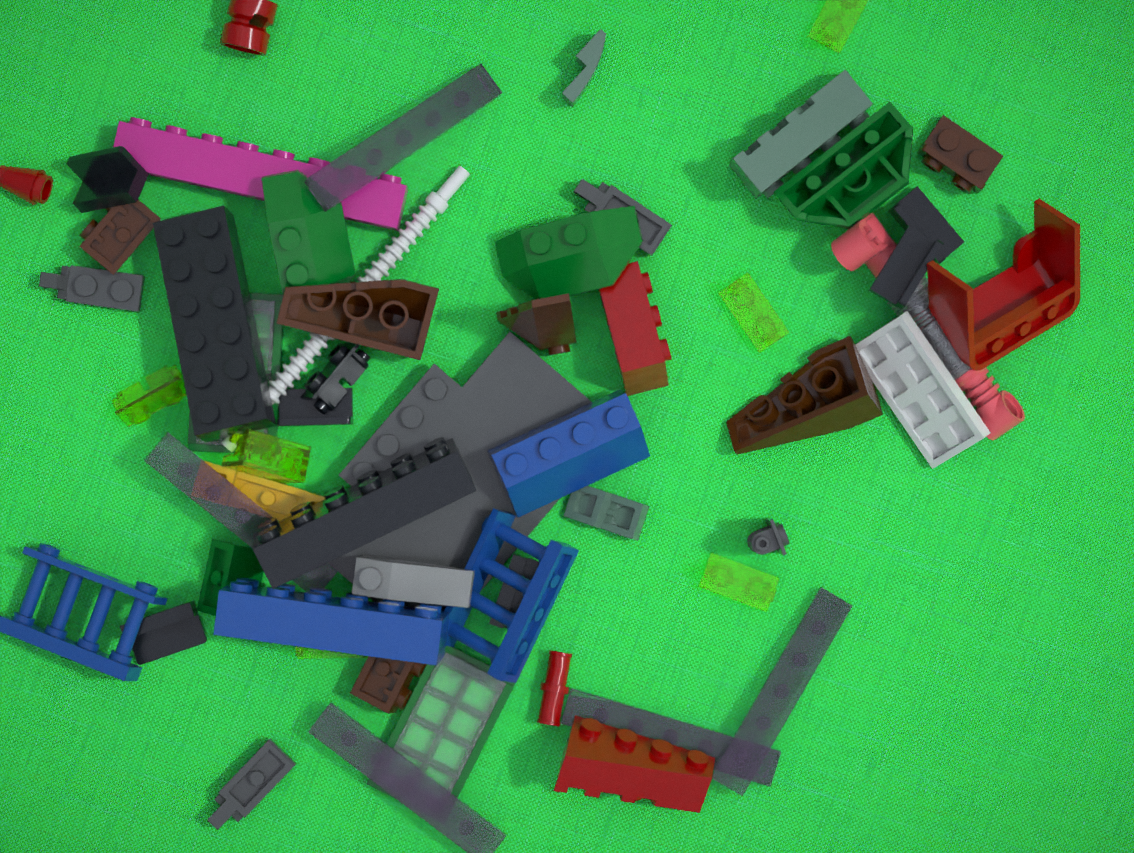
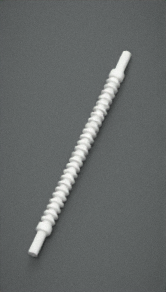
[221,165,470,452]

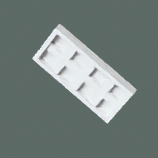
[855,311,991,469]

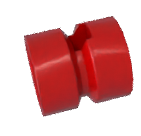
[220,0,278,56]

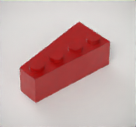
[554,715,715,813]

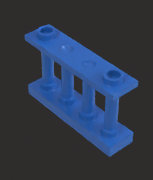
[444,508,579,683]
[0,543,168,681]

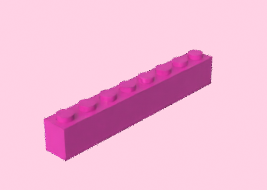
[113,117,408,231]

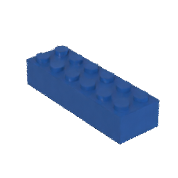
[213,578,450,666]

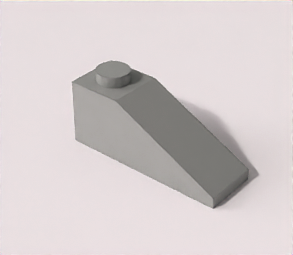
[352,554,475,608]

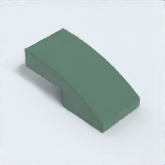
[562,29,606,107]
[564,486,649,541]

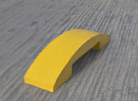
[191,460,325,521]

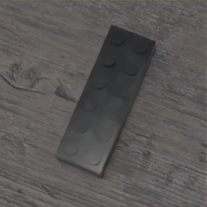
[153,205,276,443]
[253,437,476,589]

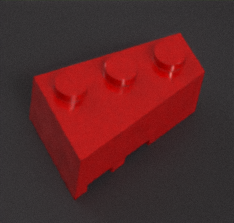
[599,261,672,396]

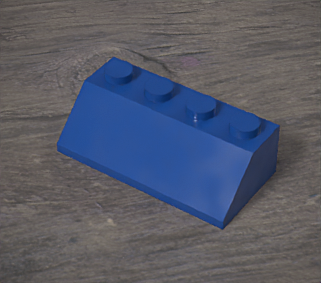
[487,390,650,518]

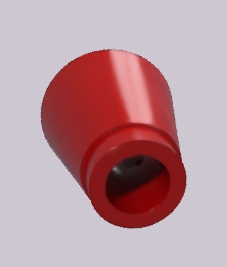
[0,165,53,205]

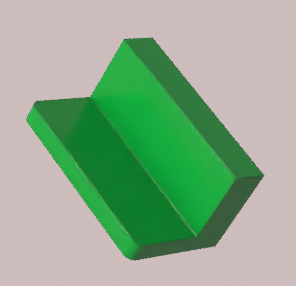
[197,539,264,616]

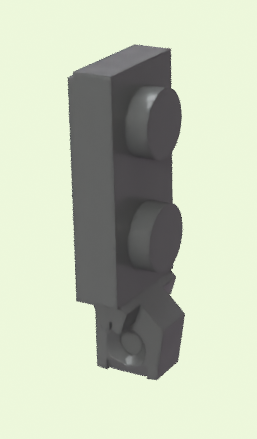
[574,179,672,256]
[39,265,145,312]
[208,738,297,830]

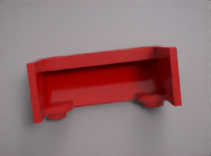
[927,198,1080,371]

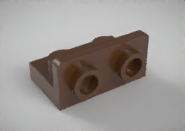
[917,115,1003,194]
[79,199,161,275]
[350,656,427,714]

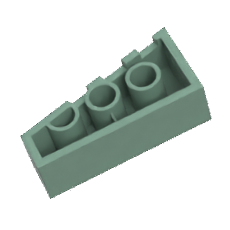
[729,70,873,199]

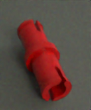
[537,650,572,727]

